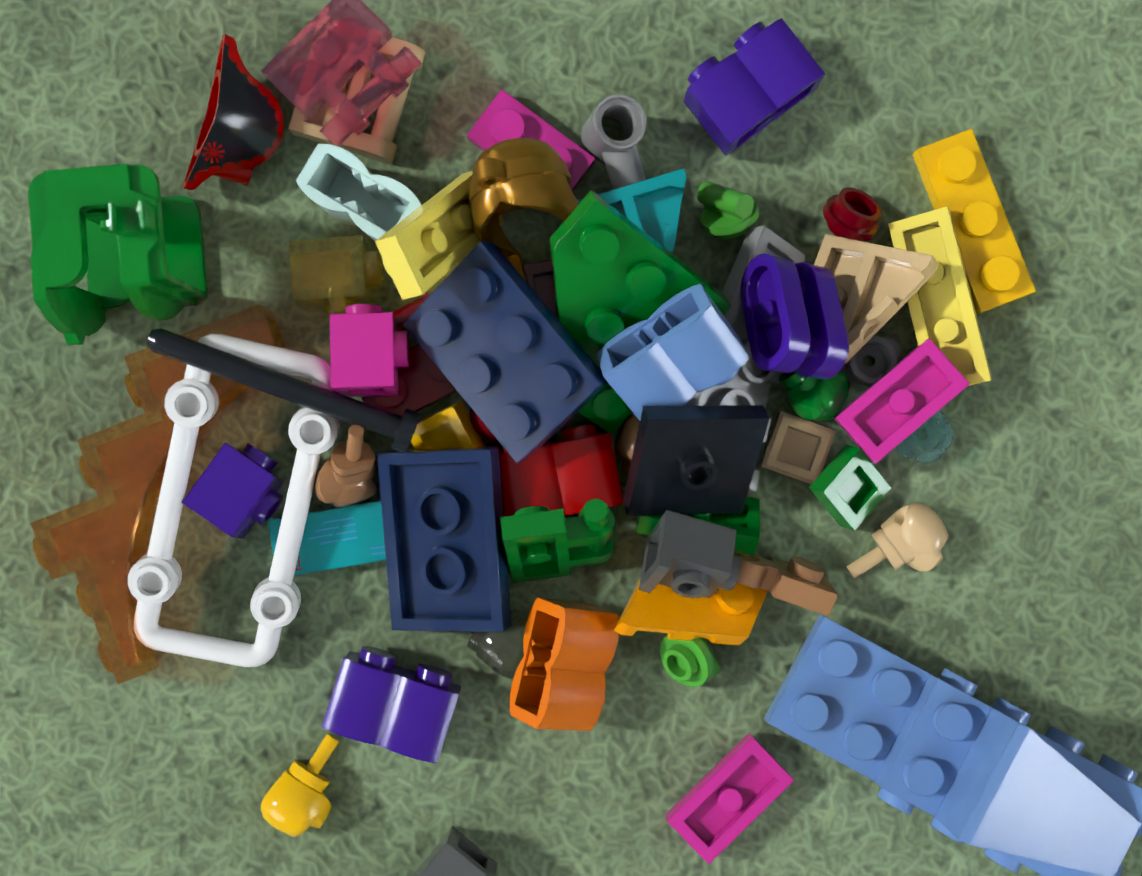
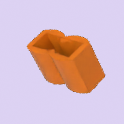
[510,597,619,731]

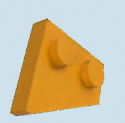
[614,577,768,646]

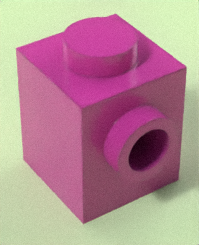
[330,304,409,397]

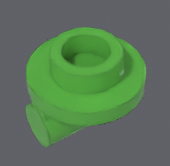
[697,181,759,239]
[660,635,722,687]

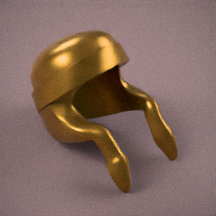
[469,137,580,283]

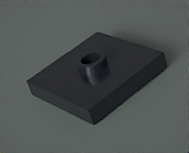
[623,405,770,516]

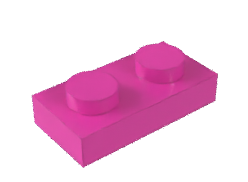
[467,89,595,192]
[833,338,970,464]
[665,733,794,864]

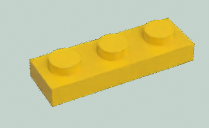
[912,129,1036,315]

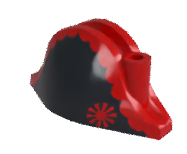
[182,34,284,190]

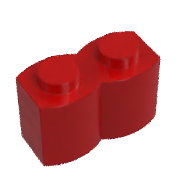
[499,424,623,517]

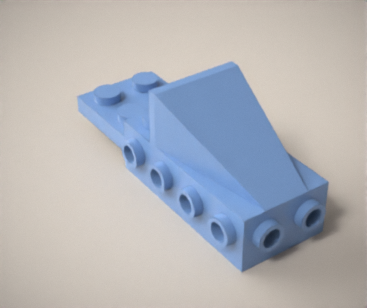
[764,614,1142,876]

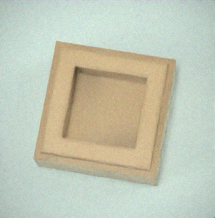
[759,411,836,485]

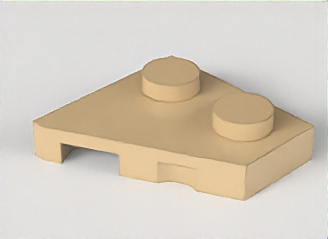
[814,234,939,364]

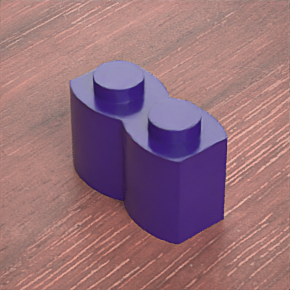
[683,18,825,156]
[321,646,462,763]

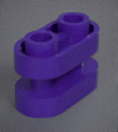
[740,254,849,380]

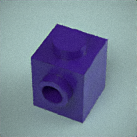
[182,443,284,539]

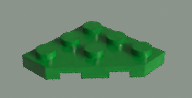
[550,190,732,434]

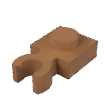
[734,552,838,616]

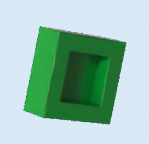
[809,445,891,531]

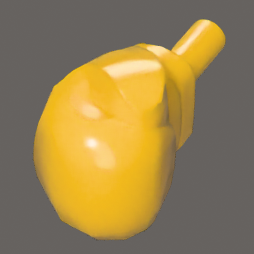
[261,733,339,837]

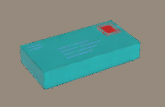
[268,501,386,575]

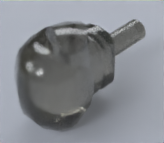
[467,609,529,679]

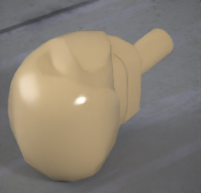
[846,502,949,579]

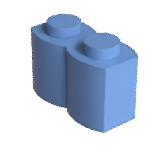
[596,284,750,420]

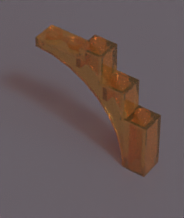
[31,304,287,684]

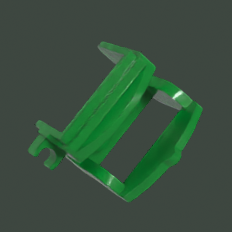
[28,164,208,346]

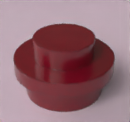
[823,187,882,242]

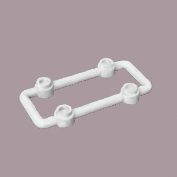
[128,334,339,667]

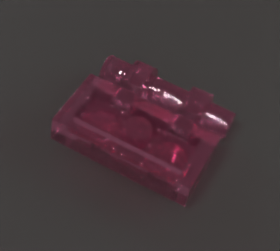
[261,0,421,147]

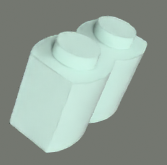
[296,144,423,241]

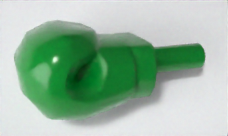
[779,371,850,422]

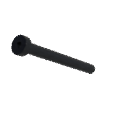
[146,328,420,453]

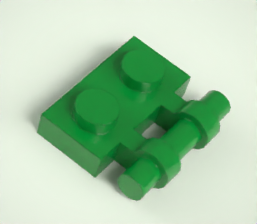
[500,499,615,583]

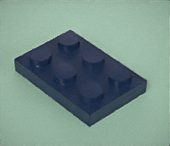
[403,240,608,464]
[377,446,512,632]

